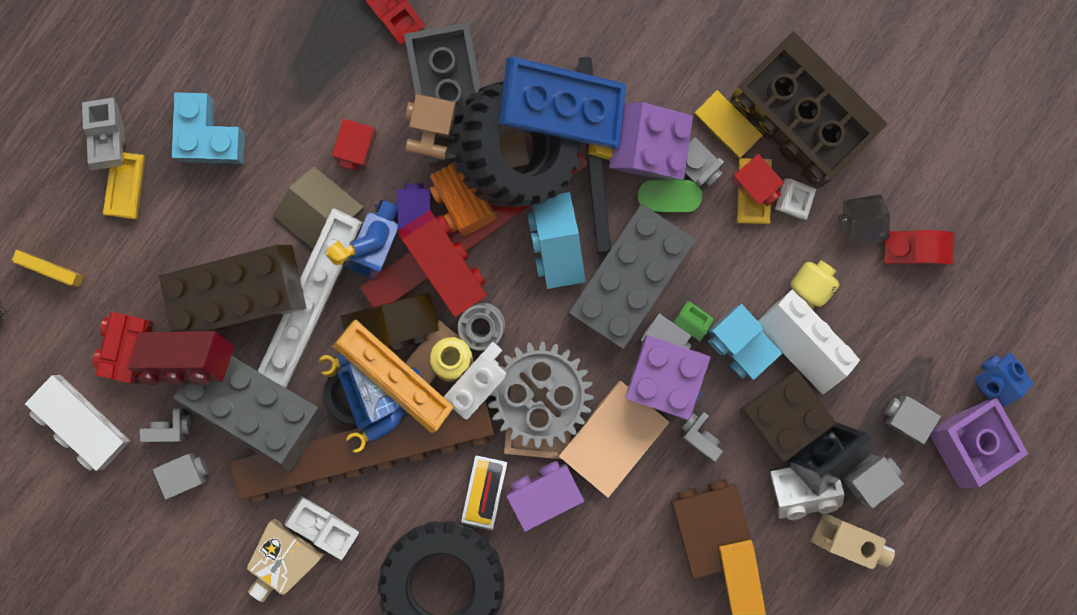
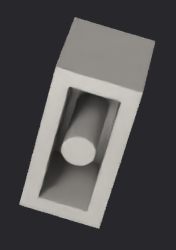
[841,454,904,508]

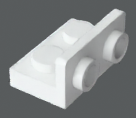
[444,342,507,419]
[770,468,844,520]

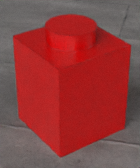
[332,118,377,171]
[730,154,784,208]

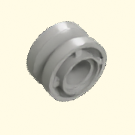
[458,303,505,350]

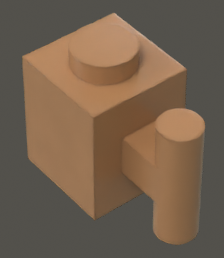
[405,94,457,160]

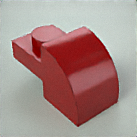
[885,230,955,265]

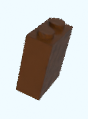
[671,479,757,579]

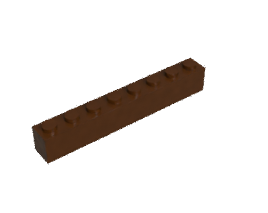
[230,399,495,503]

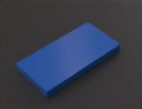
[499,56,626,149]

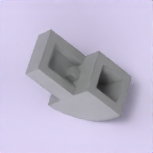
[82,97,126,171]

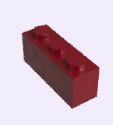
[127,331,234,385]

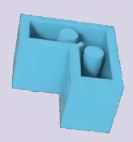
[172,92,245,164]
[527,192,586,289]
[707,304,782,380]

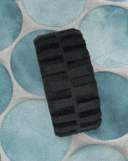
[451,81,582,207]
[378,520,505,615]

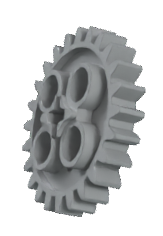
[488,342,593,448]

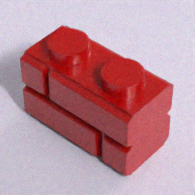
[92,311,154,384]

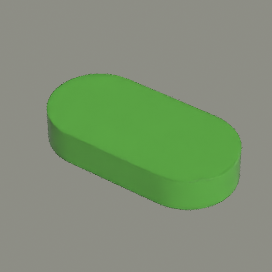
[637,180,702,213]

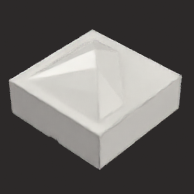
[775,178,816,220]

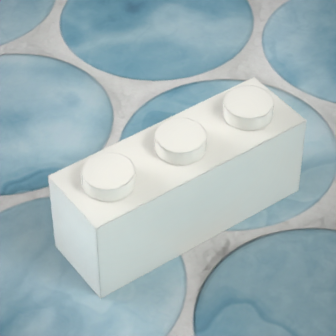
[758,289,860,395]
[25,375,130,471]

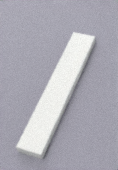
[258,208,364,389]

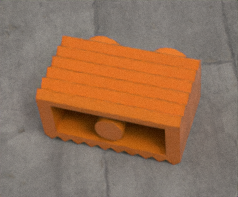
[429,161,498,237]

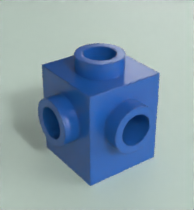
[974,352,1034,407]

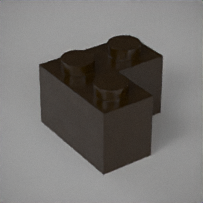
[340,293,439,351]

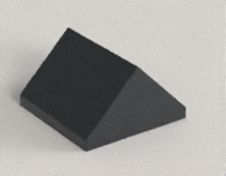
[785,422,870,497]

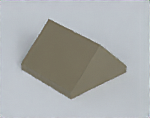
[273,167,364,249]

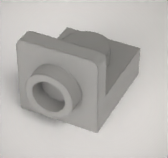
[685,137,724,187]
[140,409,191,442]
[681,411,723,462]

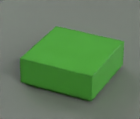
[673,301,714,341]

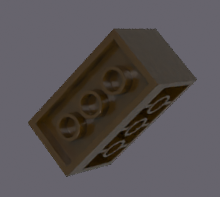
[731,31,888,187]

